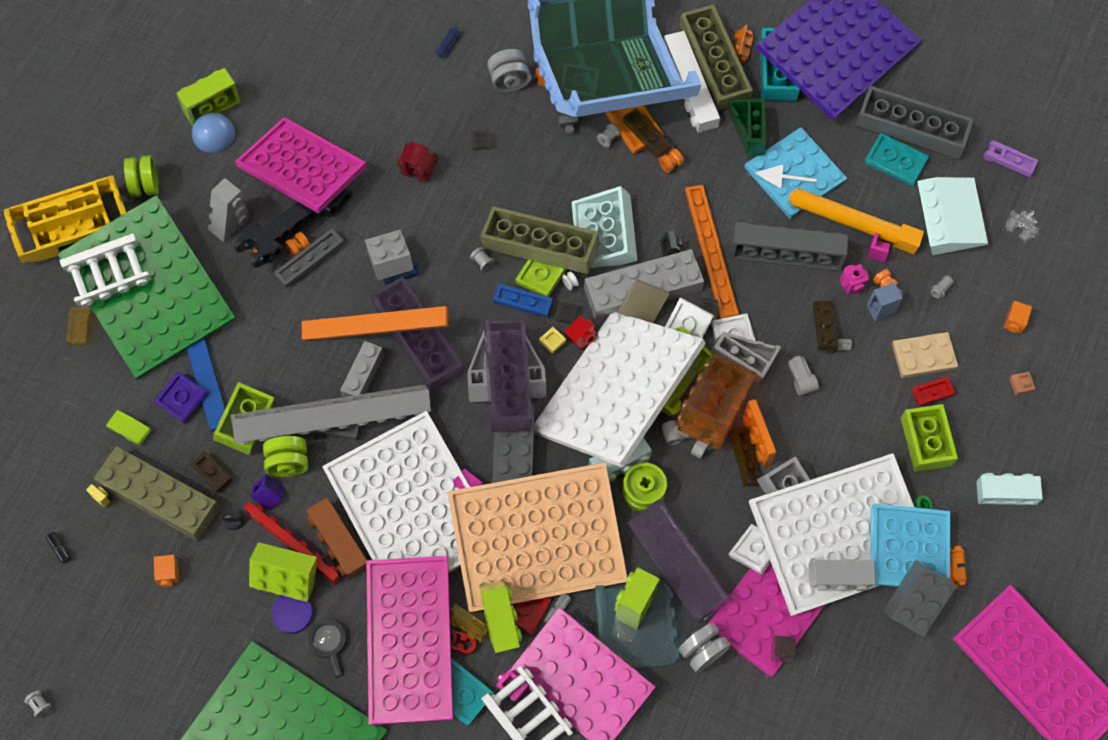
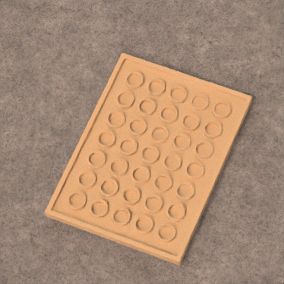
[447,462,627,612]

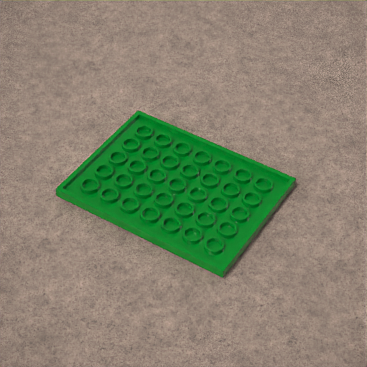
[58,196,236,379]
[181,641,387,740]

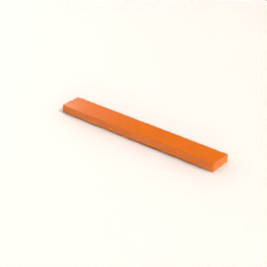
[685,185,739,319]
[302,306,448,341]

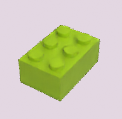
[176,68,241,126]
[213,382,274,455]
[901,404,958,472]
[249,542,317,602]
[614,567,660,630]
[479,581,522,653]

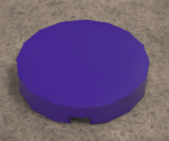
[271,596,313,634]

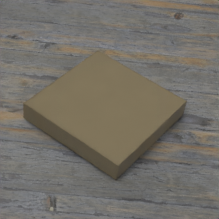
[618,279,669,323]

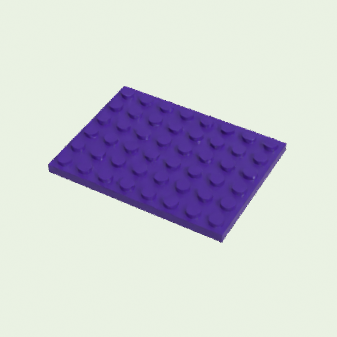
[755,0,922,120]

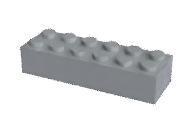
[584,249,704,321]

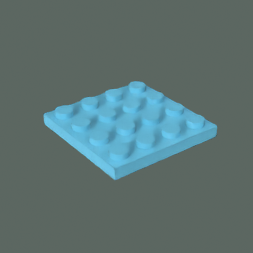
[744,127,847,219]
[870,503,950,587]

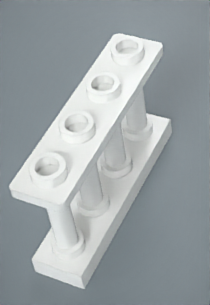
[60,234,152,307]
[481,667,573,740]

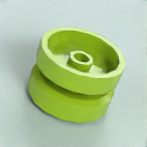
[124,155,159,198]
[263,436,308,477]
[622,463,667,512]

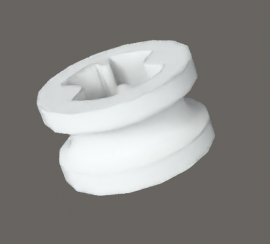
[562,271,579,290]

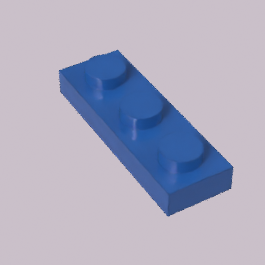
[493,283,553,318]

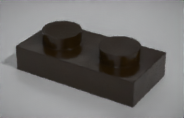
[191,451,232,493]

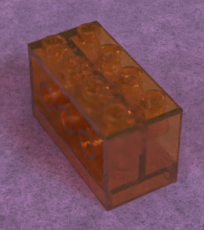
[677,353,757,450]

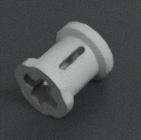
[597,124,621,147]
[470,247,495,272]
[24,690,52,718]

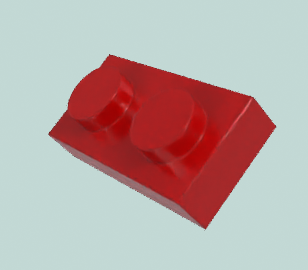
[911,376,955,407]

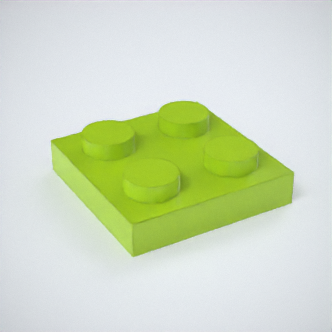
[515,260,567,297]

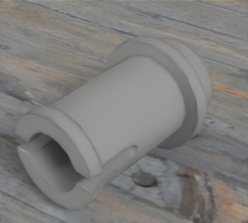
[931,275,954,299]

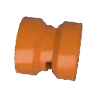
[659,148,684,173]
[284,232,310,257]
[873,269,899,287]

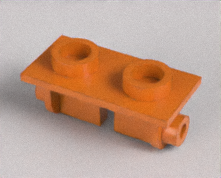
[733,25,754,63]
[950,546,967,589]

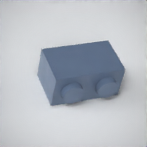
[867,283,903,322]

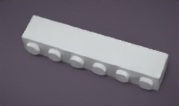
[664,31,720,133]

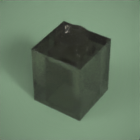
[771,635,796,663]

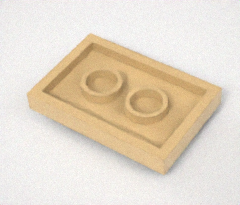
[892,332,958,378]

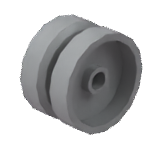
[487,49,531,93]
[678,622,732,673]

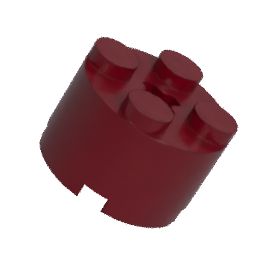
[397,142,439,183]

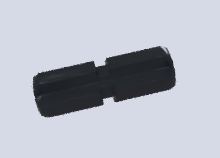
[46,532,71,564]

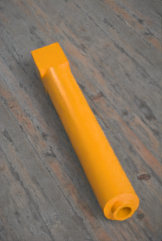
[788,188,924,255]

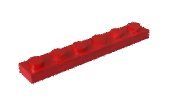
[244,502,340,586]

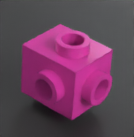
[840,264,869,295]

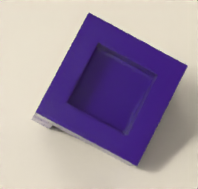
[251,474,284,510]

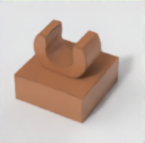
[1009,372,1036,395]

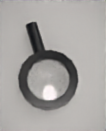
[307,619,347,678]

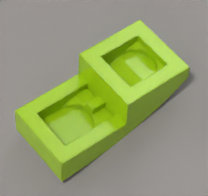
[106,410,151,446]

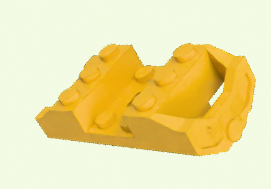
[4,175,126,263]

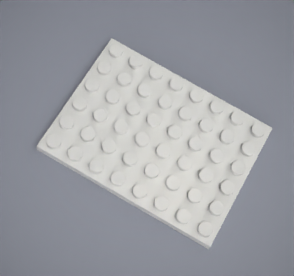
[534,312,705,467]
[322,411,470,573]
[748,453,914,616]

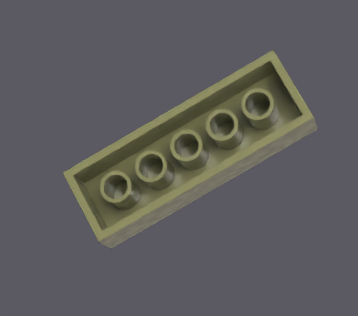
[679,5,753,111]
[480,206,600,274]
[93,446,220,542]

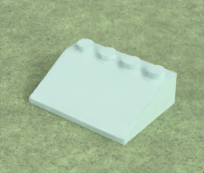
[917,177,988,256]
[572,186,637,268]

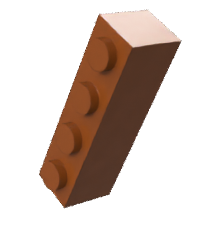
[306,498,367,580]

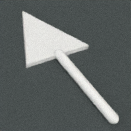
[755,164,817,189]

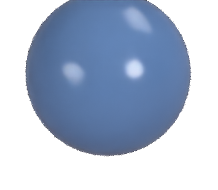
[192,113,235,153]

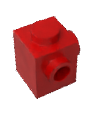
[564,316,597,350]

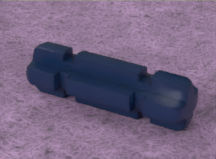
[436,27,460,58]
[383,264,419,284]

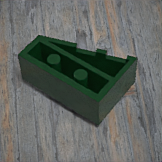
[729,99,766,155]

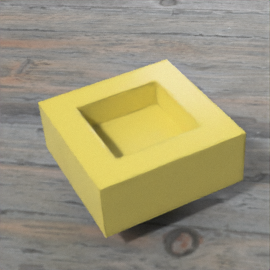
[539,327,566,354]
[86,484,110,508]

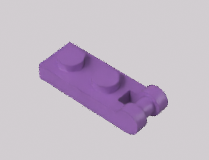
[983,141,1038,178]

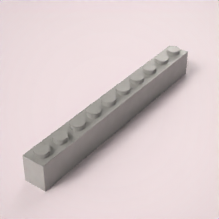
[230,384,431,444]

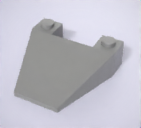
[467,328,546,402]

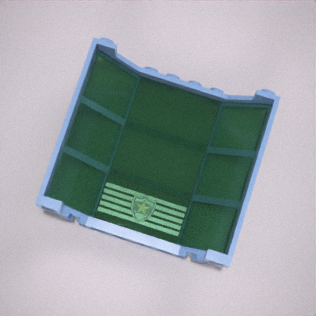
[528,0,702,117]

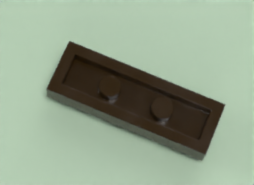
[622,108,671,158]
[812,301,839,351]
[729,429,760,487]

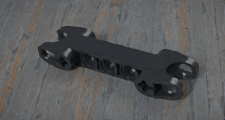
[233,188,352,268]

